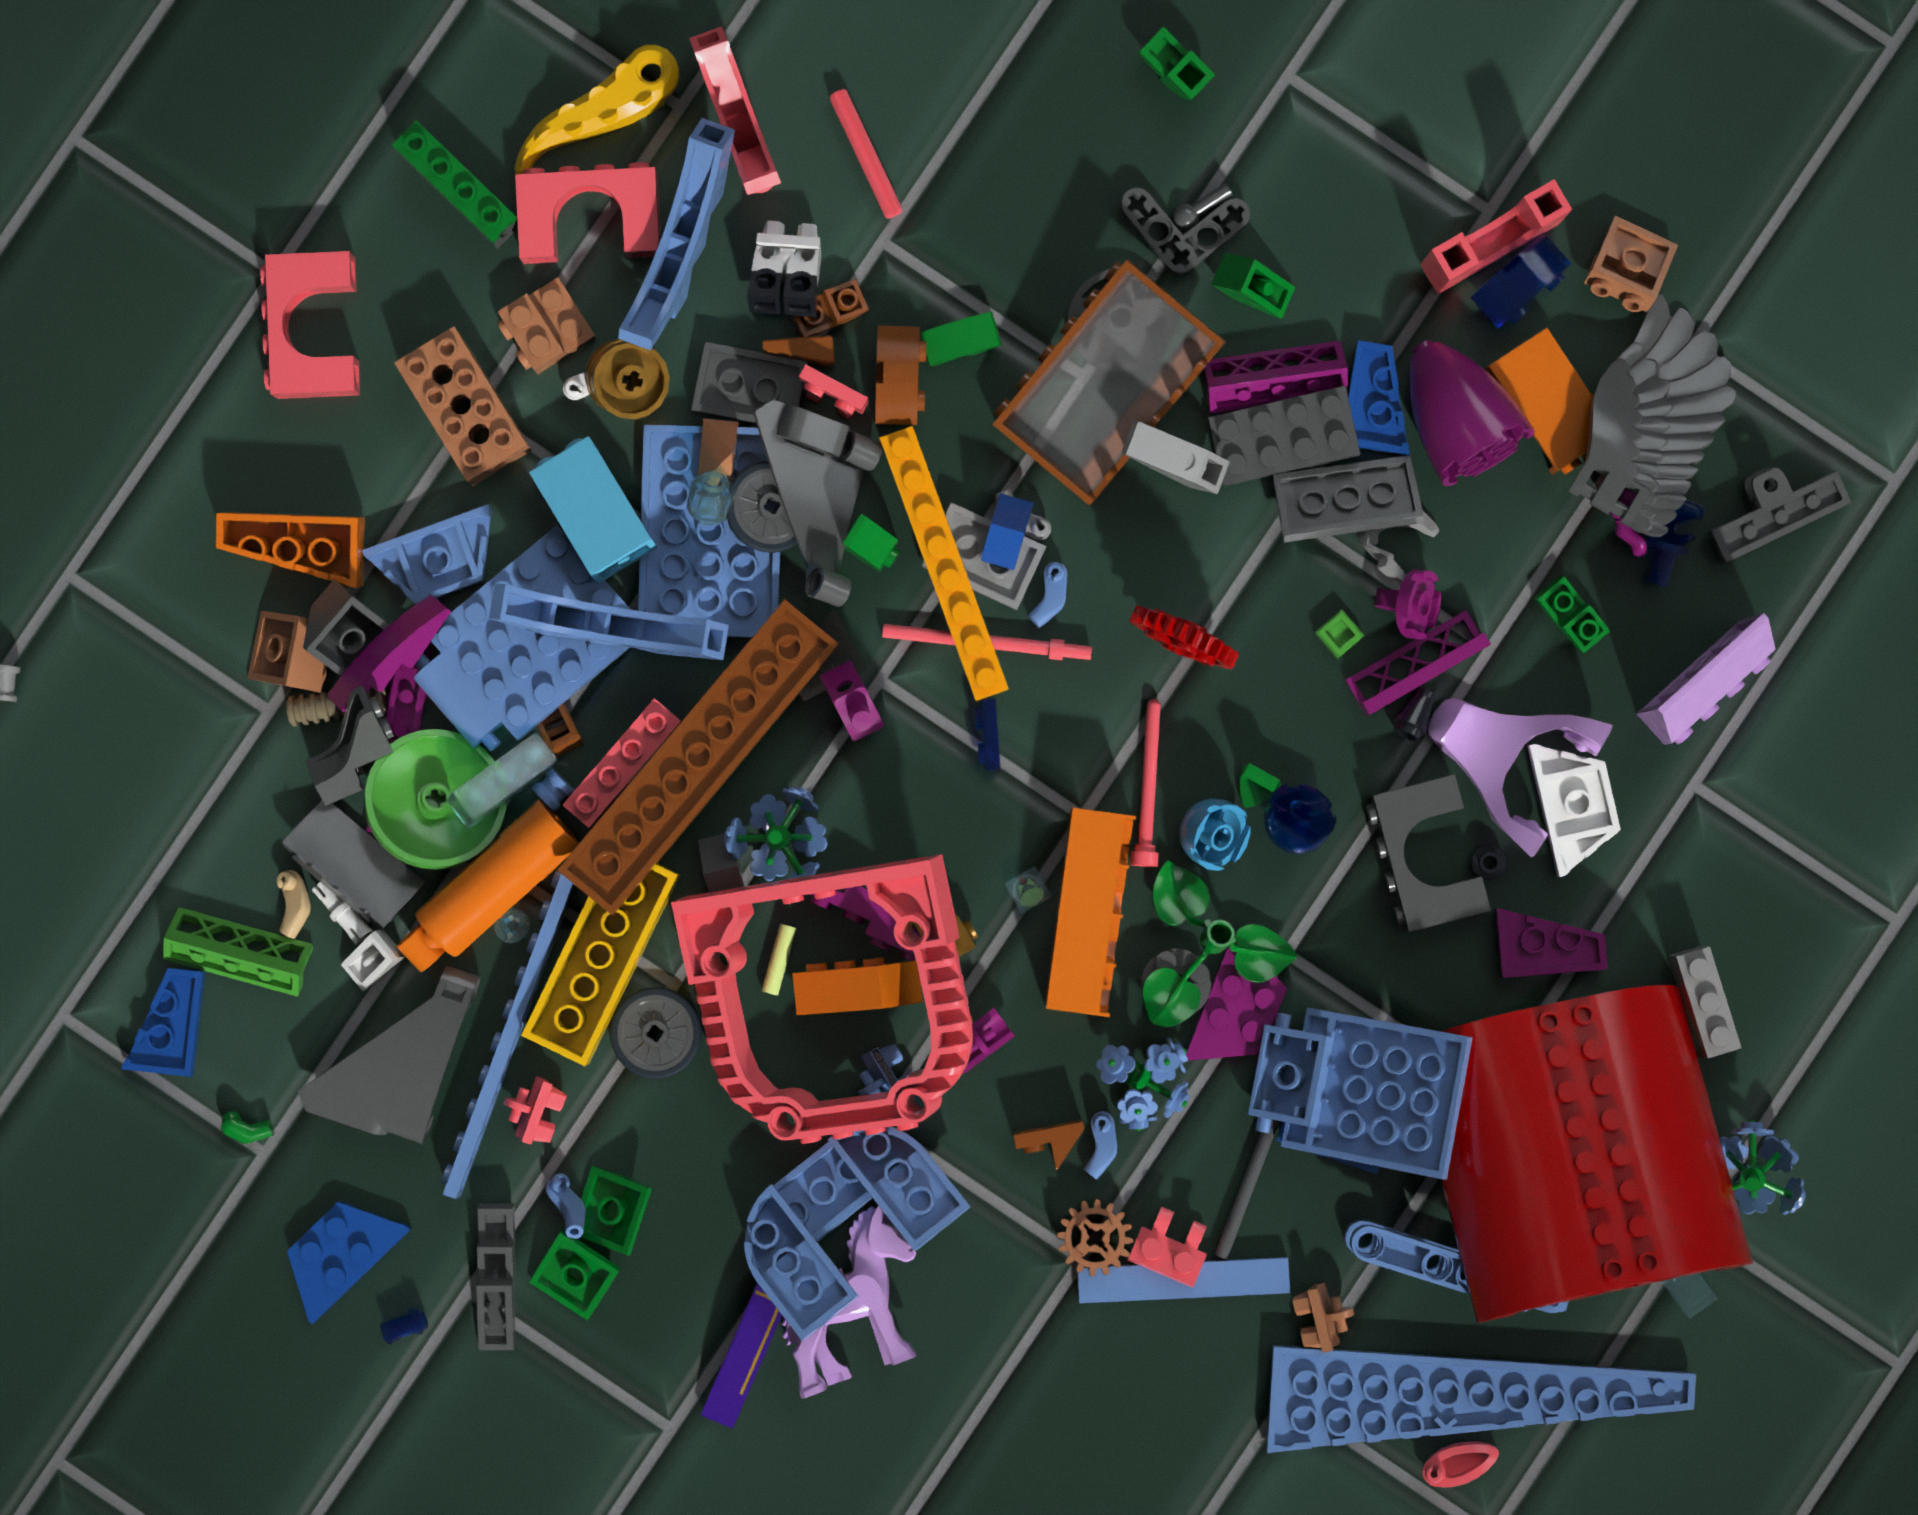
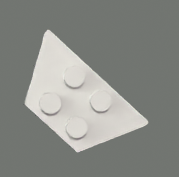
[1527,744,1621,877]

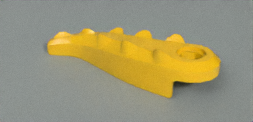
[514,45,679,174]

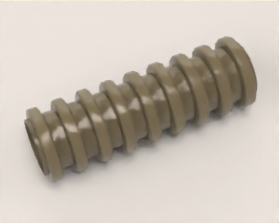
[286,688,387,727]

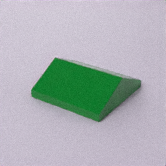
[581,1166,652,1256]
[529,1230,621,1321]

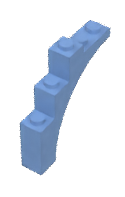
[618,118,735,351]
[489,583,729,660]

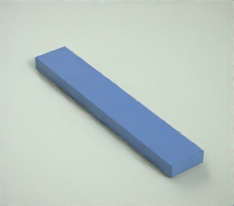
[1077,1257,1290,1303]

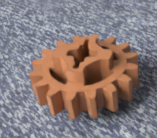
[1056,1199,1133,1277]

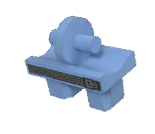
[857,1044,911,1096]

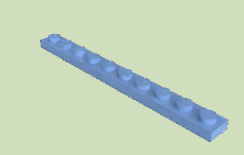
[441,867,575,1199]

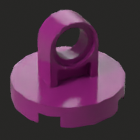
[1373,569,1441,639]

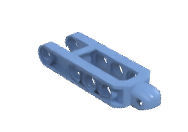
[1344,1219,1569,1313]

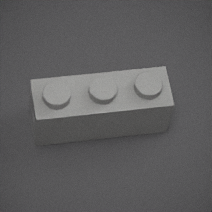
[1668,946,1742,1058]

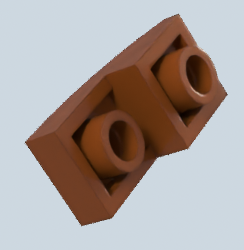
[790,279,869,337]

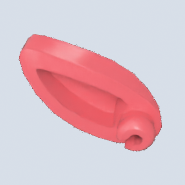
[1422,1441,1499,1488]

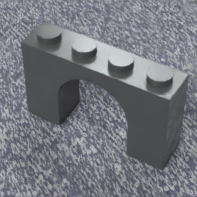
[1366,774,1491,932]

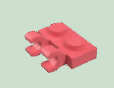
[799,364,869,420]
[1128,1206,1207,1288]

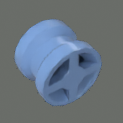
[531,768,574,812]

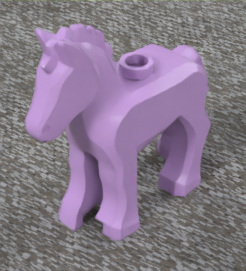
[782,1205,917,1399]

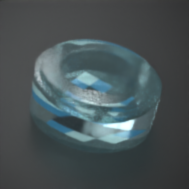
[494,908,531,943]

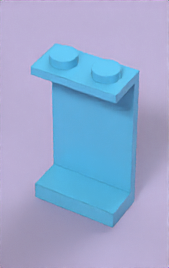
[529,436,658,584]

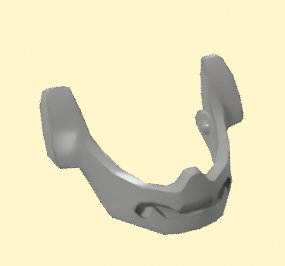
[1357,511,1439,582]

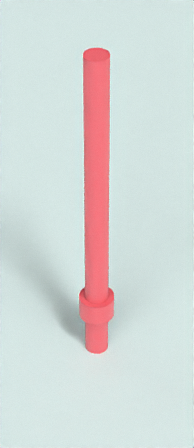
[882,624,1092,660]

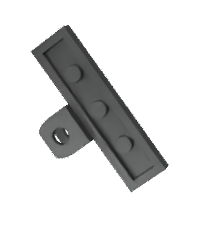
[1708,468,1852,563]

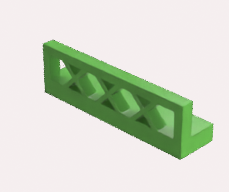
[163,907,313,997]

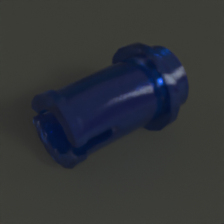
[380,1308,428,1345]

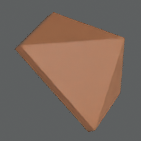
[696,419,739,492]

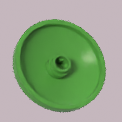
[364,729,506,869]

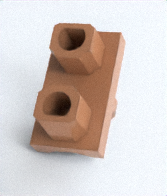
[1292,1282,1355,1353]

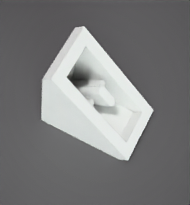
[341,930,405,991]

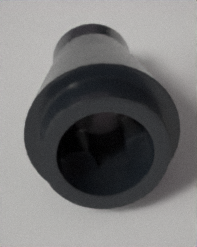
[1393,687,1435,742]

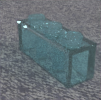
[447,732,558,829]

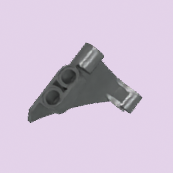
[753,399,882,607]
[298,966,481,1144]

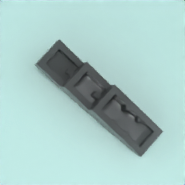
[476,1203,516,1350]

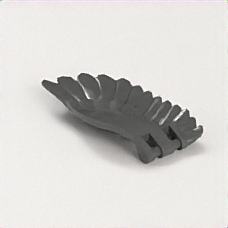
[1568,294,1737,537]

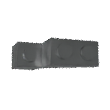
[305,686,394,806]

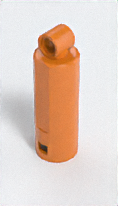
[396,799,580,972]

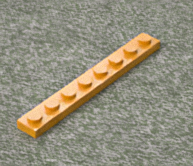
[880,426,1009,702]

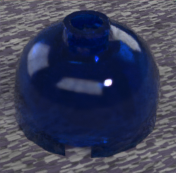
[1263,783,1337,854]

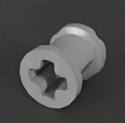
[0,665,21,702]

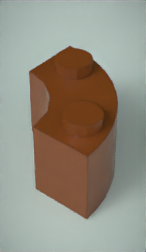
[875,326,927,425]

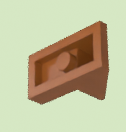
[1013,1119,1084,1170]

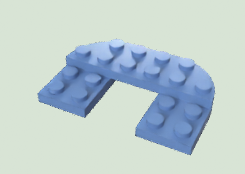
[744,1127,971,1341]

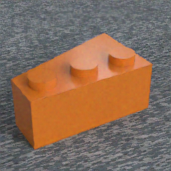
[792,957,923,1015]

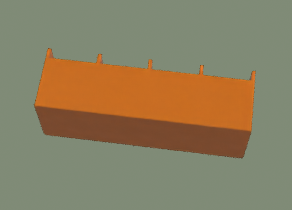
[1045,808,1136,1017]

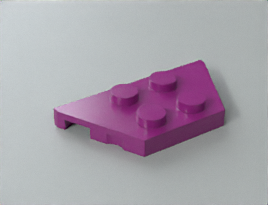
[1186,933,1287,1061]

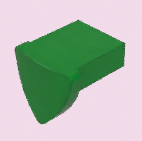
[1239,763,1281,808]

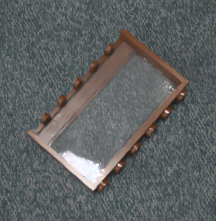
[992,260,1226,505]

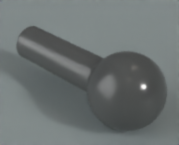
[1172,183,1233,232]

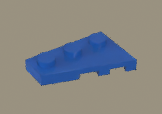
[1348,340,1410,456]

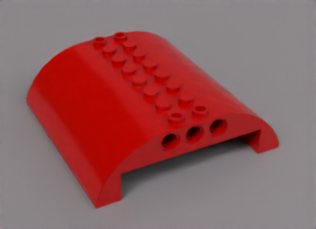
[1440,985,1753,1323]

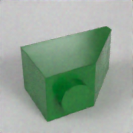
[1211,253,1295,319]
[842,514,900,572]

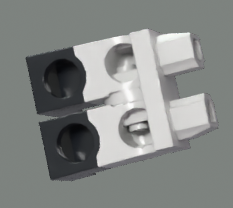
[747,221,822,317]

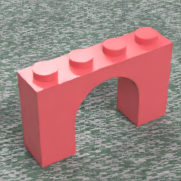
[515,162,661,264]
[1420,179,1572,295]
[260,251,360,399]

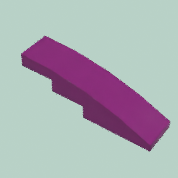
[326,594,451,713]

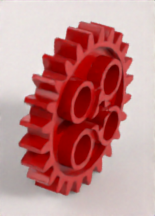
[1128,605,1239,670]

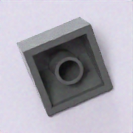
[303,579,391,676]

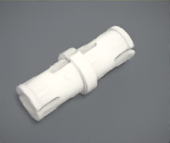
[312,882,373,945]

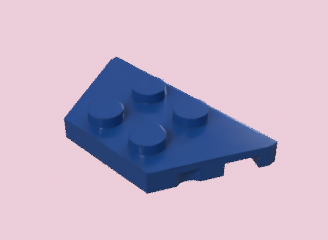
[287,1201,412,1324]

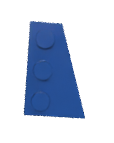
[121,968,206,1077]

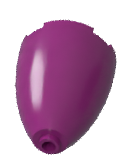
[1409,340,1535,486]

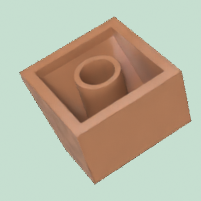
[247,611,326,693]

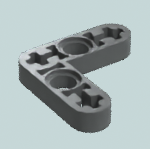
[1121,188,1251,276]

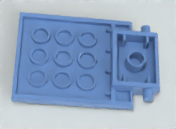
[414,525,631,752]
[1247,1007,1473,1180]

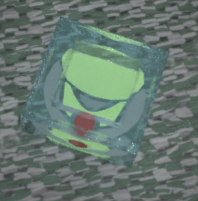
[1004,866,1052,914]

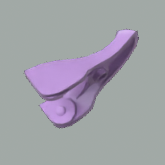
[1428,697,1613,857]

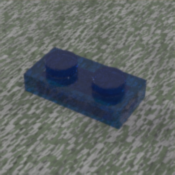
[975,699,1001,771]

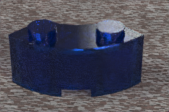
[1470,232,1571,329]

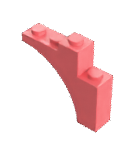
[689,26,781,195]

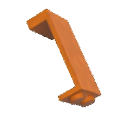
[1485,328,1592,475]

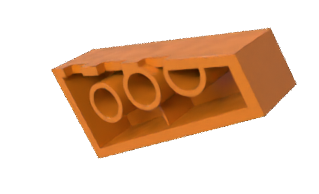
[216,512,365,588]

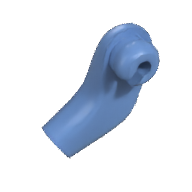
[1028,562,1067,628]
[1083,1111,1117,1180]
[546,1174,586,1239]

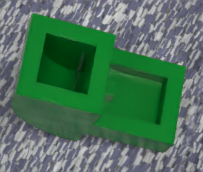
[1137,26,1215,101]

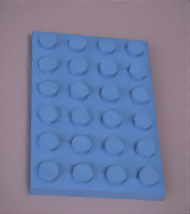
[638,425,781,638]

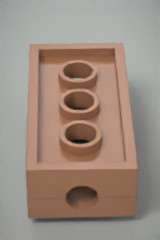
[394,326,532,487]

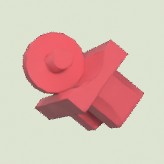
[503,1076,567,1144]

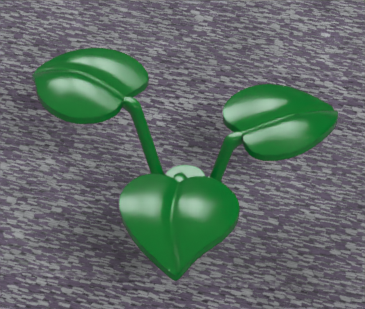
[1142,861,1297,1027]

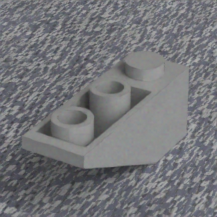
[1121,420,1230,494]

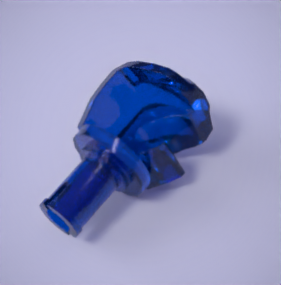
[1646,499,1706,587]

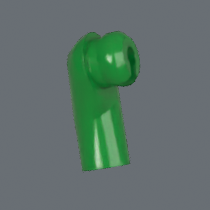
[221,1111,274,1144]

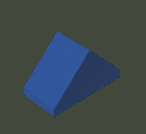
[981,493,1034,570]

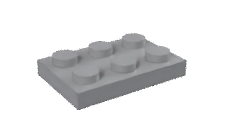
[922,503,1046,611]

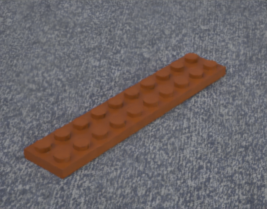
[557,599,839,916]

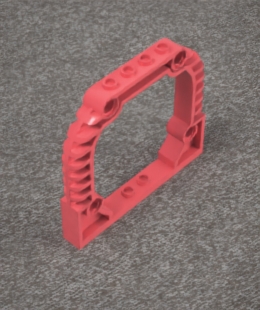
[671,854,973,1144]

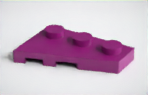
[1495,908,1608,978]

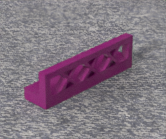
[1203,341,1348,414]
[1345,610,1491,716]

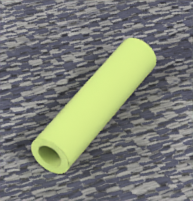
[761,923,797,996]

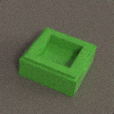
[1314,609,1365,659]

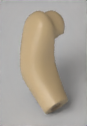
[276,870,311,939]

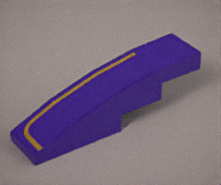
[701,1283,782,1429]

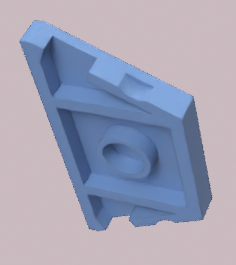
[362,504,492,604]

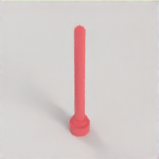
[1130,699,1161,867]

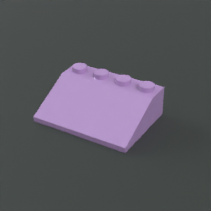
[1637,613,1776,745]

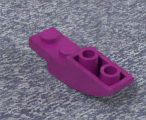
[810,886,921,961]

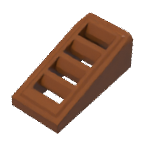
[762,335,835,368]
[536,703,584,759]

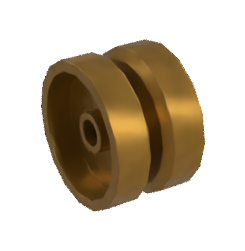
[585,339,670,419]

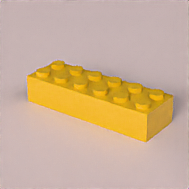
[521,863,681,1066]

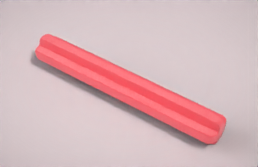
[830,89,902,219]

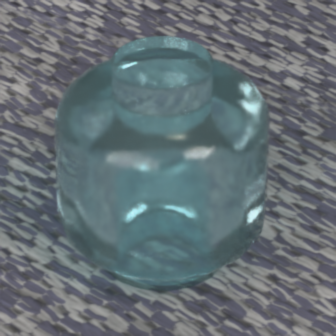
[687,471,735,525]

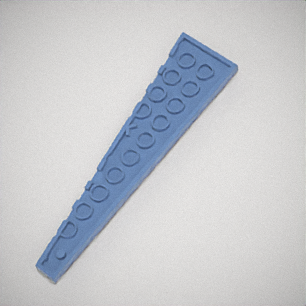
[1266,1345,1696,1453]

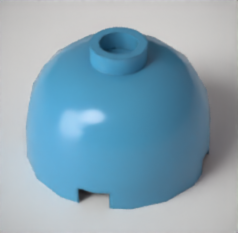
[1179,798,1251,871]

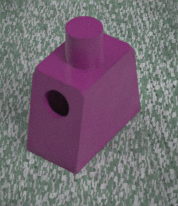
[820,660,885,742]

